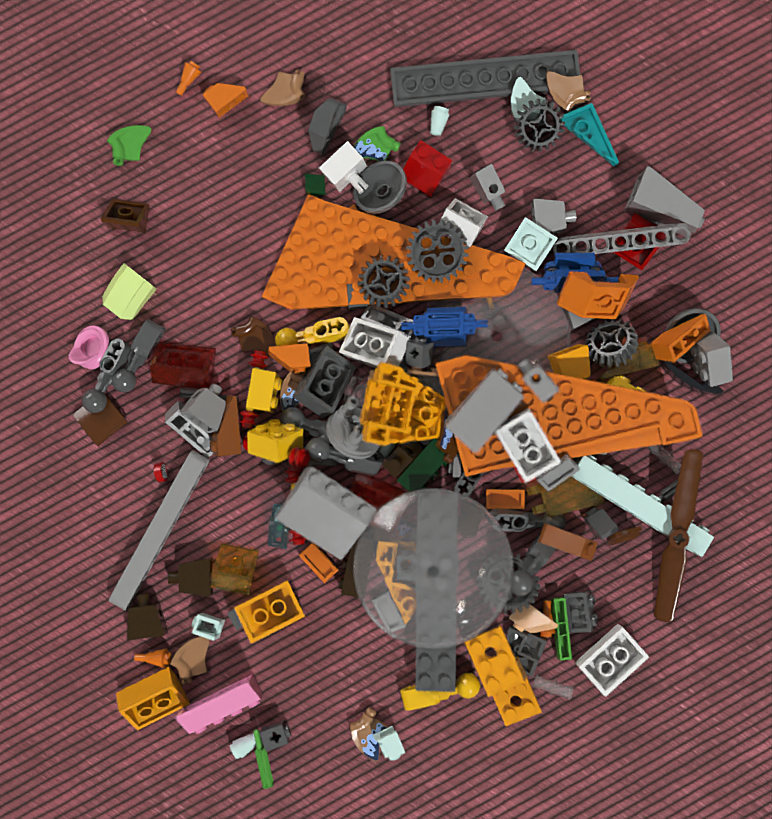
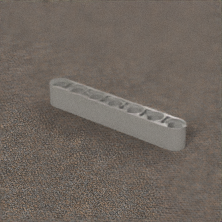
[553,223,690,254]

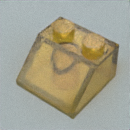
[211,544,259,595]

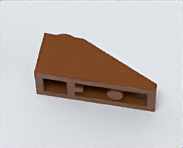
[210,395,241,457]
[538,523,598,561]

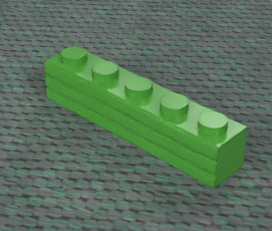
[551,597,572,661]

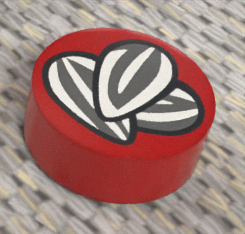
[153,462,168,482]

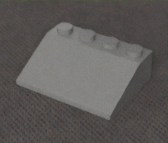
[275,467,377,560]

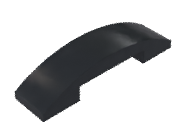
[653,351,724,395]

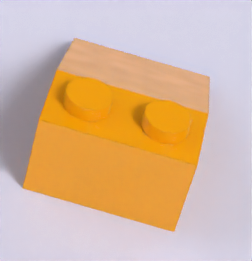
[234,580,305,644]

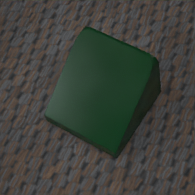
[305,174,326,196]

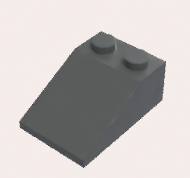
[292,345,356,418]

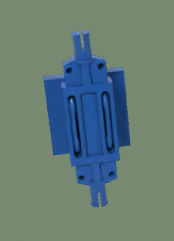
[531,253,618,293]
[401,307,488,347]

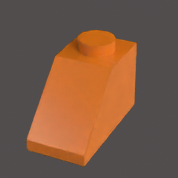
[202,83,249,118]
[268,343,310,374]

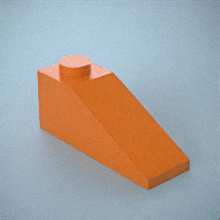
[651,314,711,362]

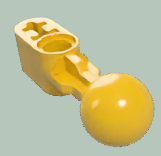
[275,317,350,346]
[400,673,480,710]

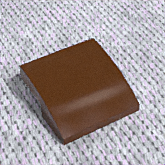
[73,393,128,446]

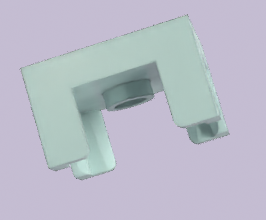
[504,217,558,271]

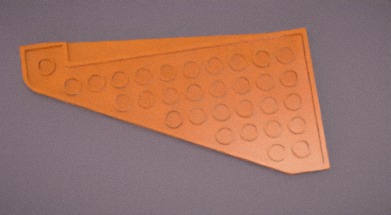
[262,194,526,310]
[436,355,703,477]

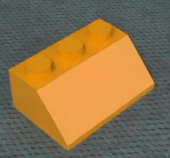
[116,667,190,730]

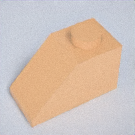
[509,603,558,633]

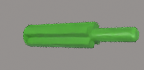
[253,729,274,789]

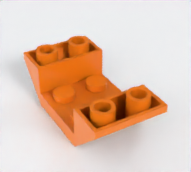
[556,271,639,319]

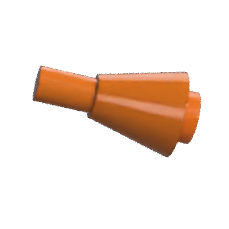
[176,61,202,96]
[540,600,556,637]
[134,648,171,668]

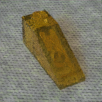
[599,341,659,380]

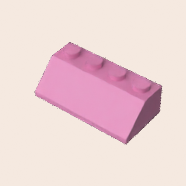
[176,674,263,734]

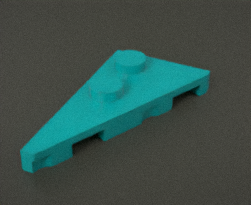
[559,103,619,166]

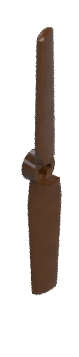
[654,449,703,622]

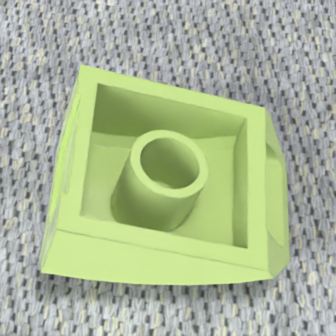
[102,264,157,320]

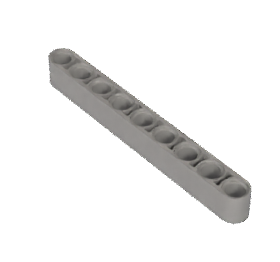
[109,450,210,611]

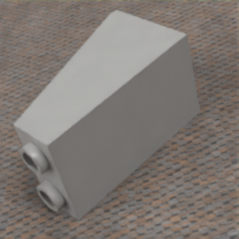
[624,166,705,236]
[445,368,524,453]

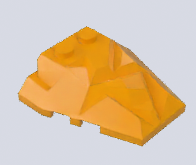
[360,362,446,445]

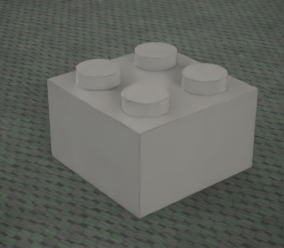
[690,332,733,387]

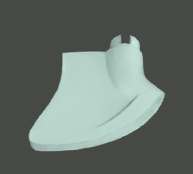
[511,77,546,126]

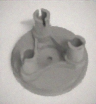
[326,396,380,459]

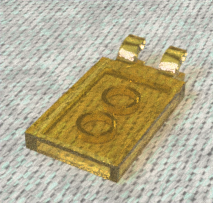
[527,476,604,517]

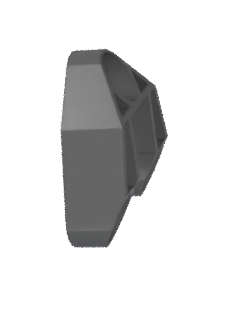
[308,98,347,156]

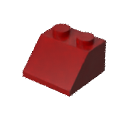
[403,140,452,198]
[613,213,666,270]

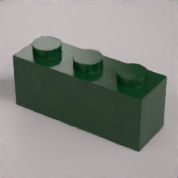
[397,438,448,495]

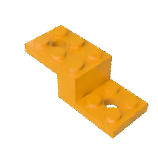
[464,626,542,726]

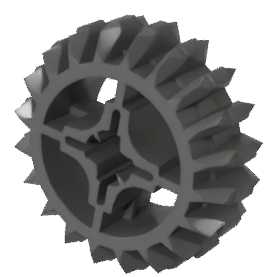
[513,98,565,152]
[358,255,410,308]
[585,319,639,369]

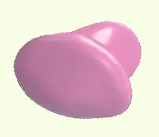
[68,325,109,369]

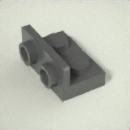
[564,590,598,633]

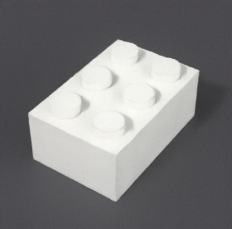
[339,317,411,368]
[495,408,561,482]
[575,624,649,697]

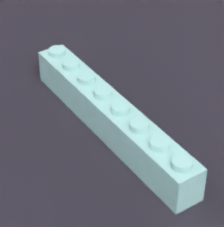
[571,455,714,557]

